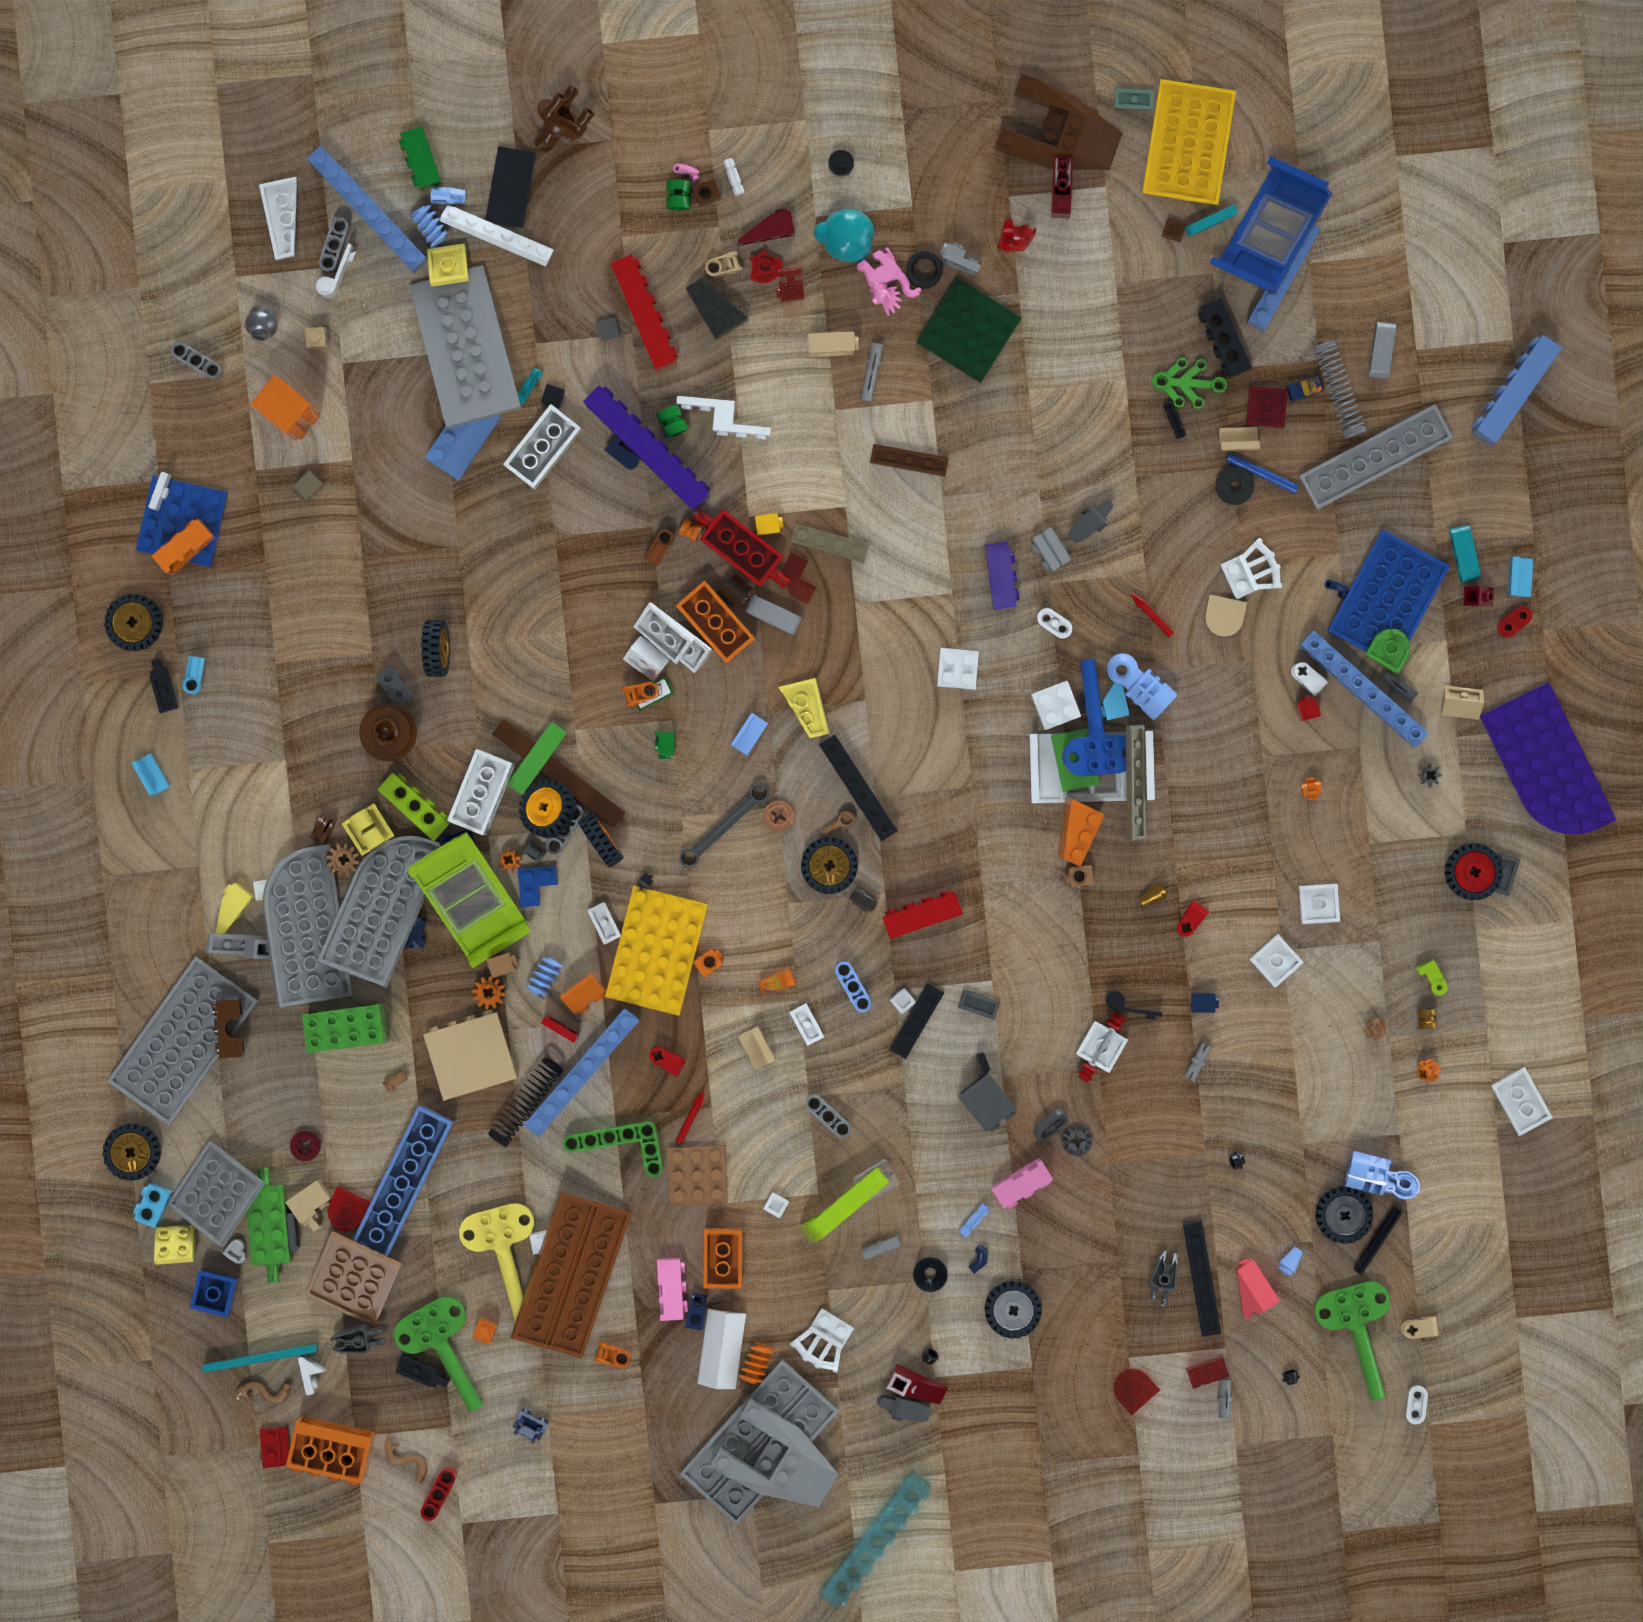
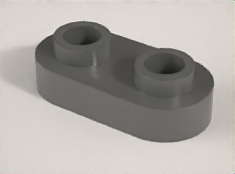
[1033,1110,1069,1142]

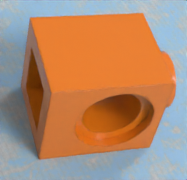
[693,948,724,977]

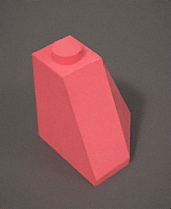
[1236,1258,1280,1319]

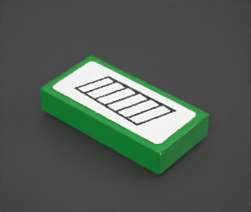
[631,677,674,711]

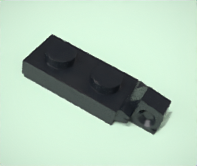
[149,659,179,713]
[396,1354,450,1388]

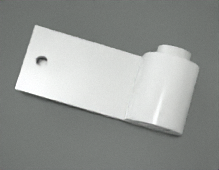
[316,244,356,299]

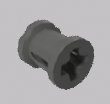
[522,840,547,864]

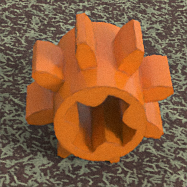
[1301,777,1322,801]
[498,849,522,873]
[1416,1058,1441,1083]

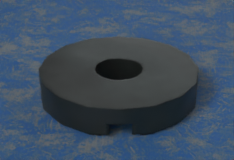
[1216,467,1254,505]

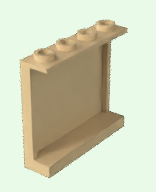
[423,1009,518,1101]

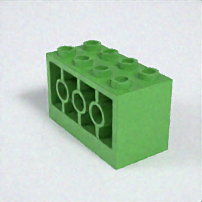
[302,1003,389,1053]

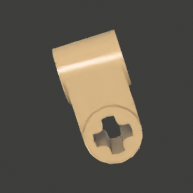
[705,251,743,279]
[1400,1316,1439,1339]

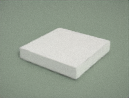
[1299,884,1340,924]
[1249,934,1304,988]

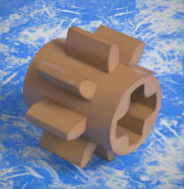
[1364,1017,1388,1040]

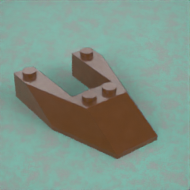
[995,74,1122,170]

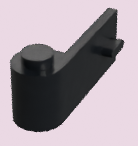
[1105,990,1162,1020]

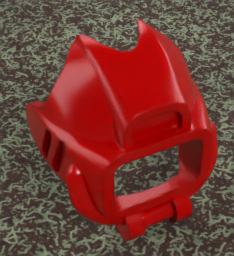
[997,219,1036,253]

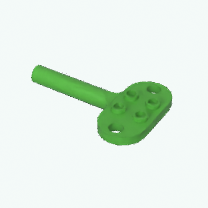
[1314,1281,1390,1400]
[394,1296,483,1413]

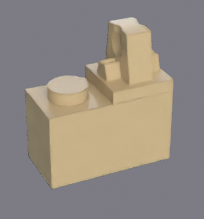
[285,1179,332,1232]

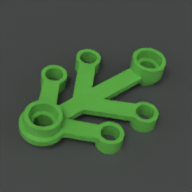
[1152,358,1227,409]

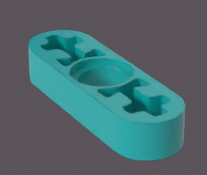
[1184,205,1239,237]

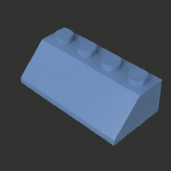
[425,415,501,481]

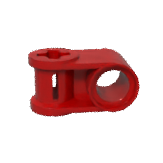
[1176,900,1209,937]
[649,1046,687,1077]

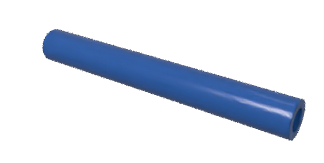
[1226,452,1299,494]

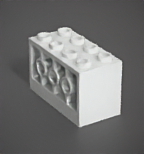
[447,749,516,835]

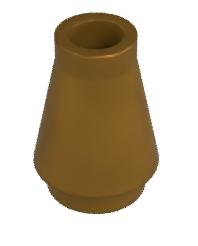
[1139,882,1169,907]

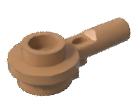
[821,809,856,837]

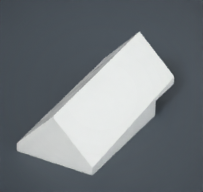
[633,602,714,673]
[698,1308,746,1389]

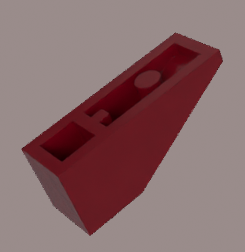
[738,208,795,246]

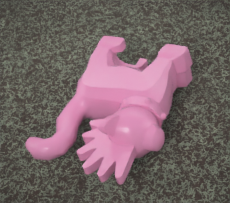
[856,247,921,316]

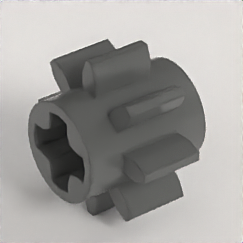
[1417,763,1442,787]

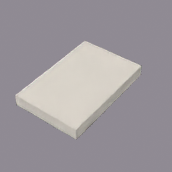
[1491,1067,1553,1136]

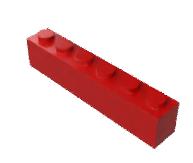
[611,254,679,371]

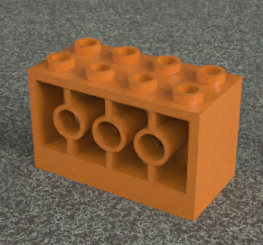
[250,374,320,441]
[286,1416,376,1485]

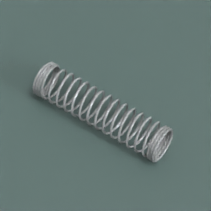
[1312,340,1367,439]

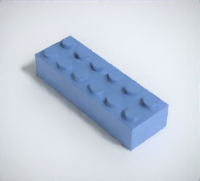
[1471,335,1562,446]

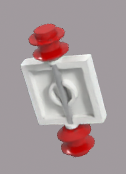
[1076,1011,1128,1083]

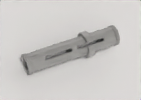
[860,343,884,402]

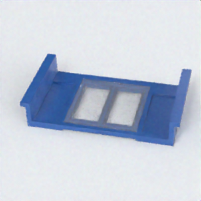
[1210,156,1332,294]

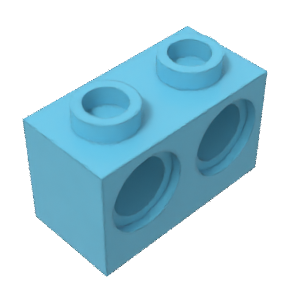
[133,1183,173,1228]

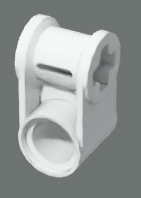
[1291,662,1328,697]

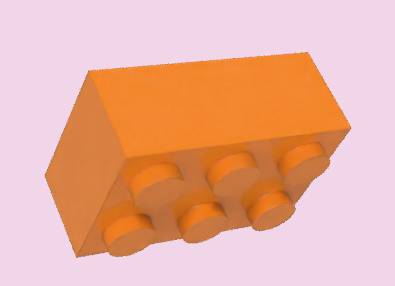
[703,1228,743,1289]

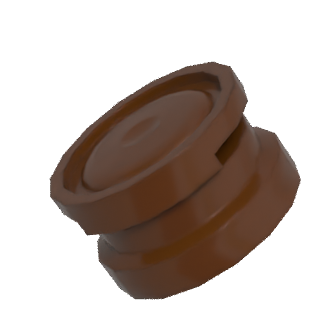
[310,814,336,845]

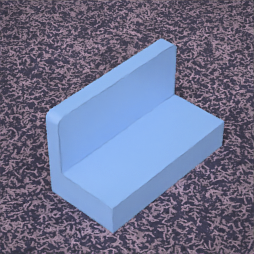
[731,713,768,756]

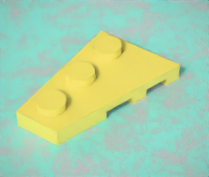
[778,678,830,738]

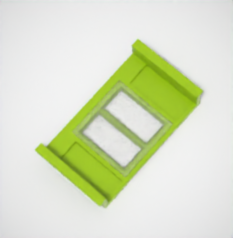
[407,831,531,968]

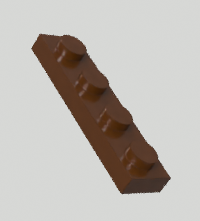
[870,444,949,477]

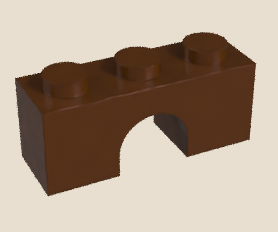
[213,999,245,1058]

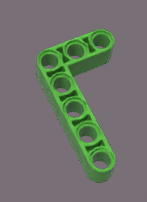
[563,1121,663,1177]

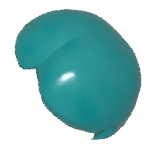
[814,209,875,263]

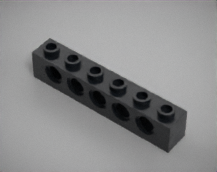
[819,735,897,842]

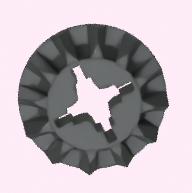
[1062,1125,1092,1156]

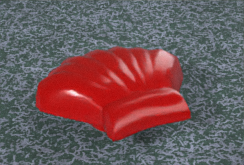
[749,249,783,284]

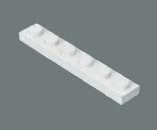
[440,204,554,266]

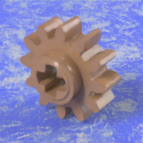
[325,843,360,877]

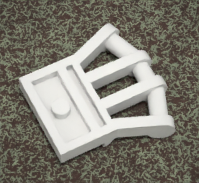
[1220,537,1283,600]
[790,1308,854,1373]

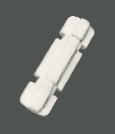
[723,158,744,196]

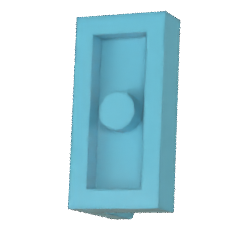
[1507,557,1533,597]
[131,753,170,796]

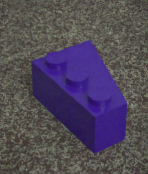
[984,542,1020,610]

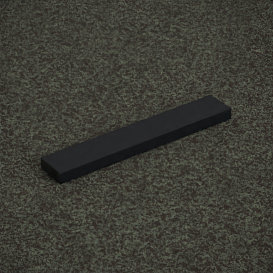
[1182,1220,1221,1337]

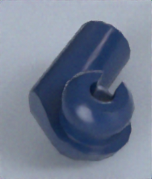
[1325,580,1349,598]

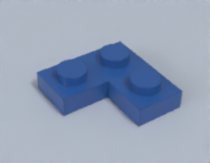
[517,866,558,907]

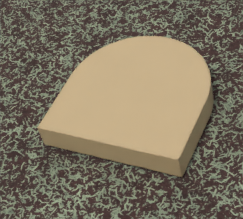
[1205,595,1247,637]

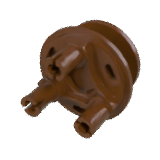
[359,704,417,761]

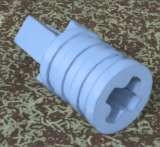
[431,186,466,205]

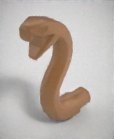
[235,1380,292,1404]
[384,1437,427,1484]

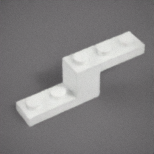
[677,396,771,440]

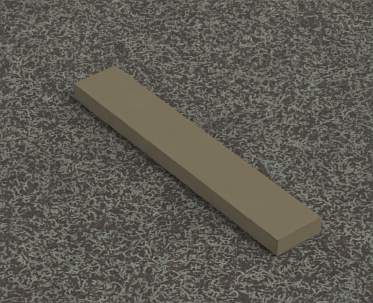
[1126,724,1146,841]

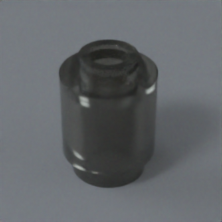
[849,886,878,913]

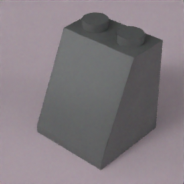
[957,1072,1016,1132]

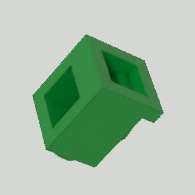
[655,732,675,759]

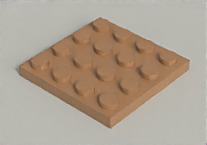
[305,1231,402,1327]

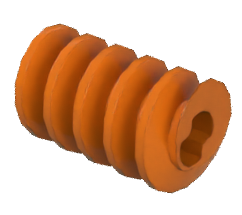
[739,1341,774,1385]

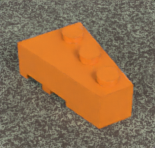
[151,519,216,576]
[1058,797,1105,867]

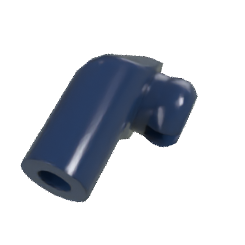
[968,1245,988,1274]

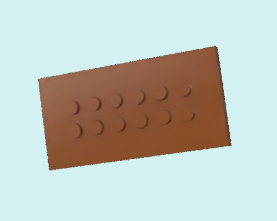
[511,1191,632,1358]

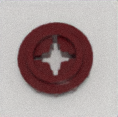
[290,1131,321,1161]

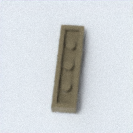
[790,523,869,563]

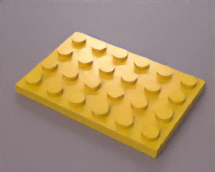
[1142,79,1236,206]
[605,885,708,1016]

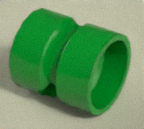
[666,180,691,211]
[656,404,689,439]

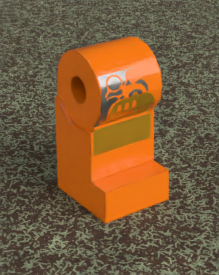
[758,968,796,996]

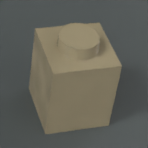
[293,470,325,501]

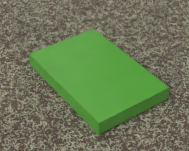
[1051,728,1100,792]

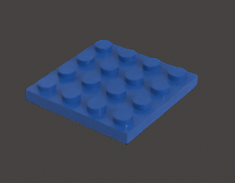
[136,476,228,567]

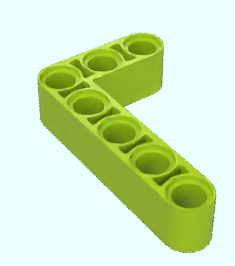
[799,1167,889,1243]

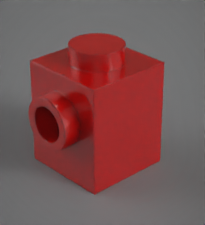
[1295,695,1321,722]

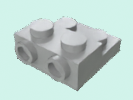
[940,242,981,278]

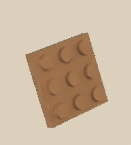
[667,1145,727,1206]

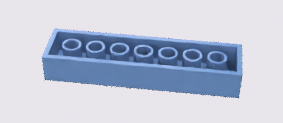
[353,1104,455,1257]

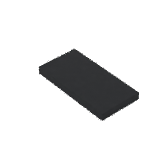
[485,146,536,229]

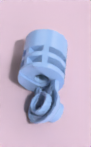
[1107,653,1177,721]
[1345,1151,1420,1199]

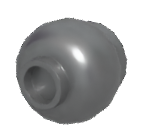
[245,306,278,341]

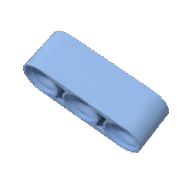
[835,961,871,1013]

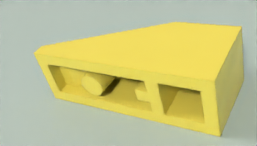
[215,883,254,934]

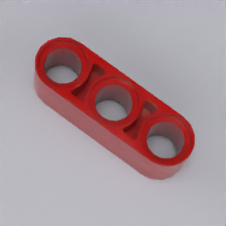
[420,1467,457,1521]

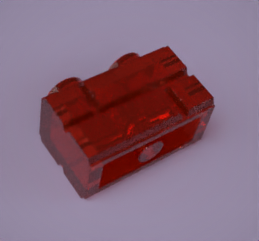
[1185,1356,1230,1389]

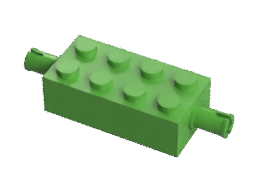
[246,1167,293,1283]

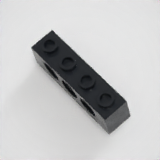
[1197,298,1252,379]

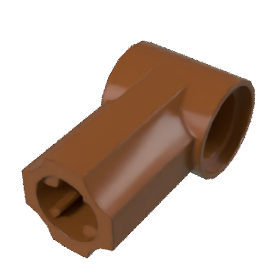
[644,529,674,567]

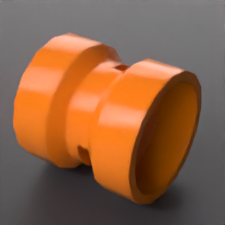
[678,517,703,543]

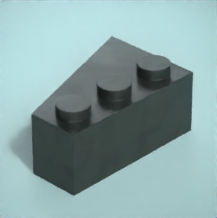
[686,278,749,340]

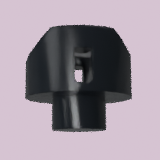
[828,150,854,177]

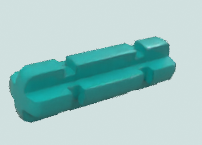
[517,368,543,404]

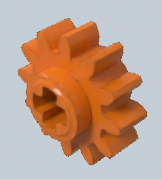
[472,976,506,1010]

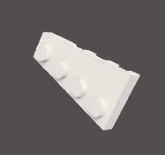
[259,177,297,261]

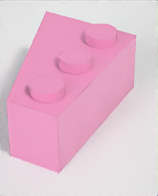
[991,1157,1053,1209]

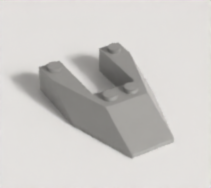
[710,1398,839,1507]

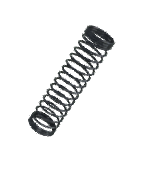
[488,1056,563,1147]

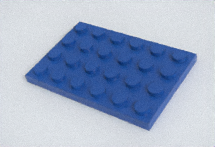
[1327,529,1450,652]

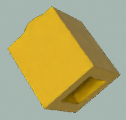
[755,513,784,537]

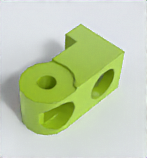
[1415,959,1448,996]

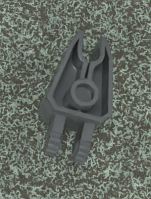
[1068,500,1114,543]
[1148,1251,1178,1307]
[330,1322,386,1354]
[877,1393,931,1423]

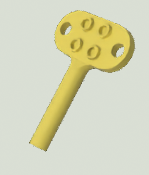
[459,1203,535,1322]

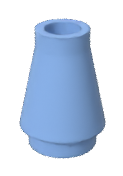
[1278,1247,1303,1277]

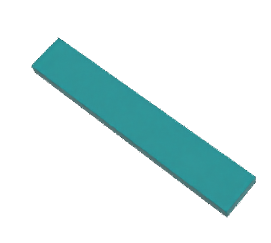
[202,1343,318,1373]

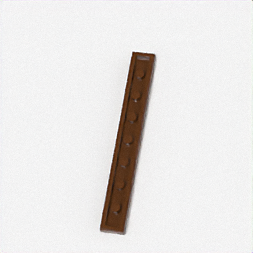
[492,719,626,827]

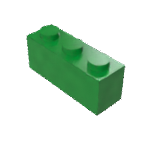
[398,126,442,191]

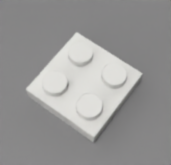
[937,648,979,690]

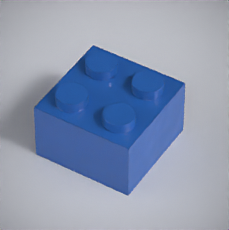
[190,1268,240,1317]

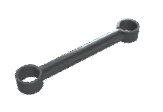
[679,783,769,868]

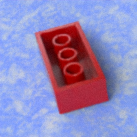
[882,890,963,939]

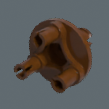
[534,85,595,153]

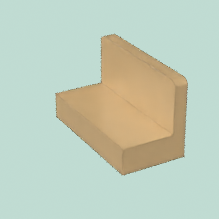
[1219,427,1260,451]
[1441,685,1484,720]
[738,1026,776,1070]

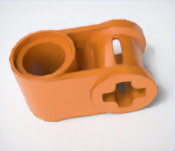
[621,682,660,707]
[593,1341,632,1368]

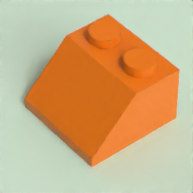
[560,972,606,1015]

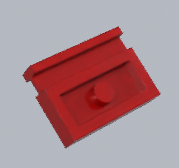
[259,1427,290,1468]

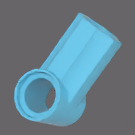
[183,656,206,695]

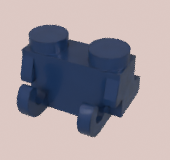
[404,917,426,948]
[512,1409,549,1444]

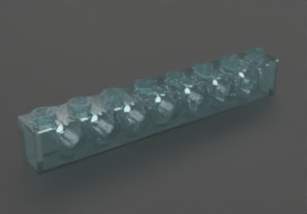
[819,1470,931,1609]

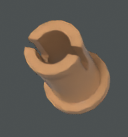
[382,1069,408,1092]

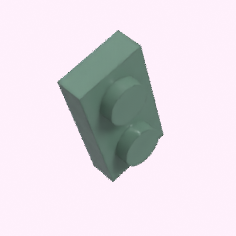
[1114,88,1154,111]

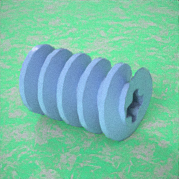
[409,205,449,248]
[525,956,565,999]

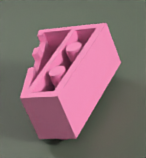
[657,1258,688,1321]

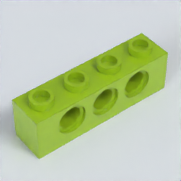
[377,773,451,841]

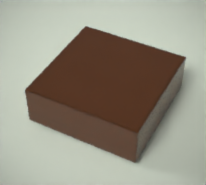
[1162,218,1186,243]

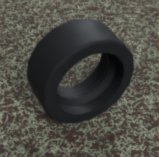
[906,251,942,289]

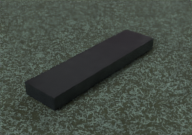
[889,983,944,1059]

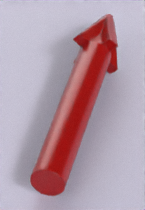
[1131,593,1174,638]
[675,1091,705,1144]

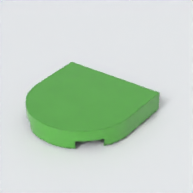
[1364,629,1410,674]

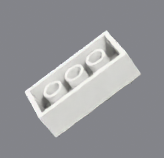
[503,404,582,490]

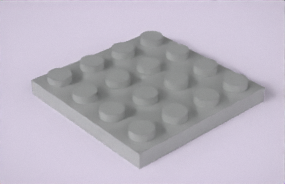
[167,1141,266,1247]

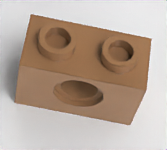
[486,951,519,978]

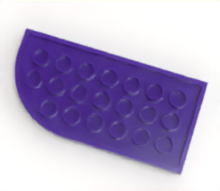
[1480,682,1616,834]

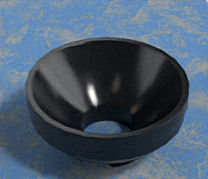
[913,1257,948,1292]

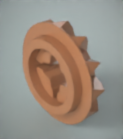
[763,801,794,831]

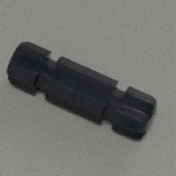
[1163,402,1186,439]

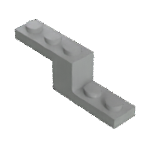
[206,933,270,960]

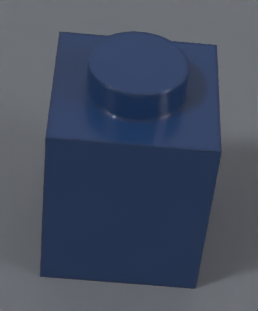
[1191,993,1219,1013]

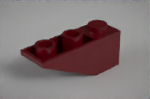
[1051,156,1073,219]
[887,1363,948,1405]

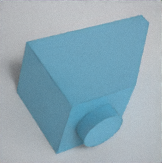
[1101,682,1130,721]

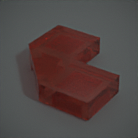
[783,553,817,604]

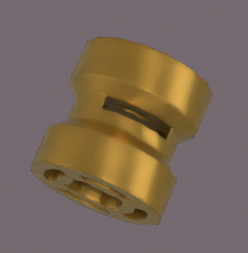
[1417,1008,1438,1029]

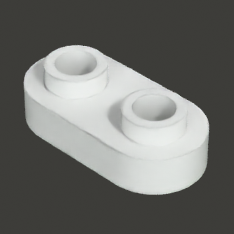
[1037,608,1072,639]
[1405,1385,1428,1424]

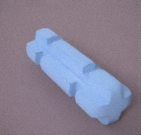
[959,1203,990,1237]

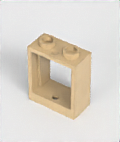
[808,332,859,357]

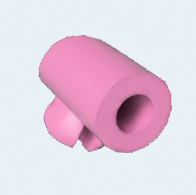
[673,164,700,182]

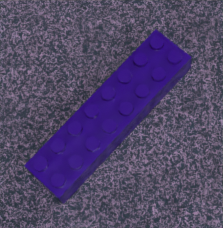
[583,385,711,512]

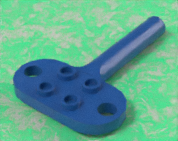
[1062,659,1126,777]

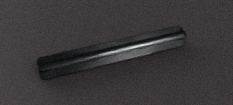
[1354,1207,1403,1275]

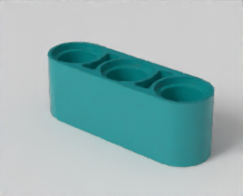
[1449,525,1481,583]

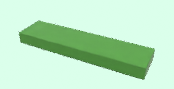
[507,721,567,795]

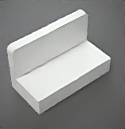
[623,636,670,682]

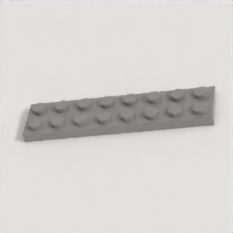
[1299,404,1453,510]

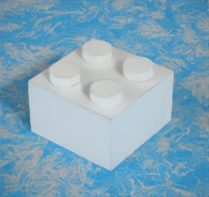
[1031,681,1081,731]

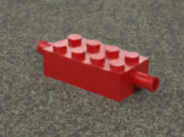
[693,509,791,589]

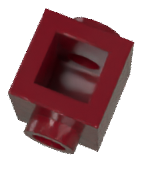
[1463,586,1494,607]

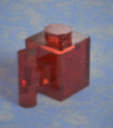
[776,267,804,303]

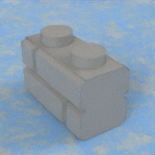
[1030,527,1072,573]

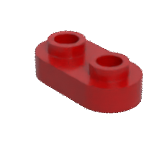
[1497,606,1532,638]

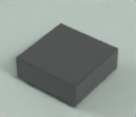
[596,317,620,341]

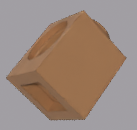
[1065,865,1094,887]

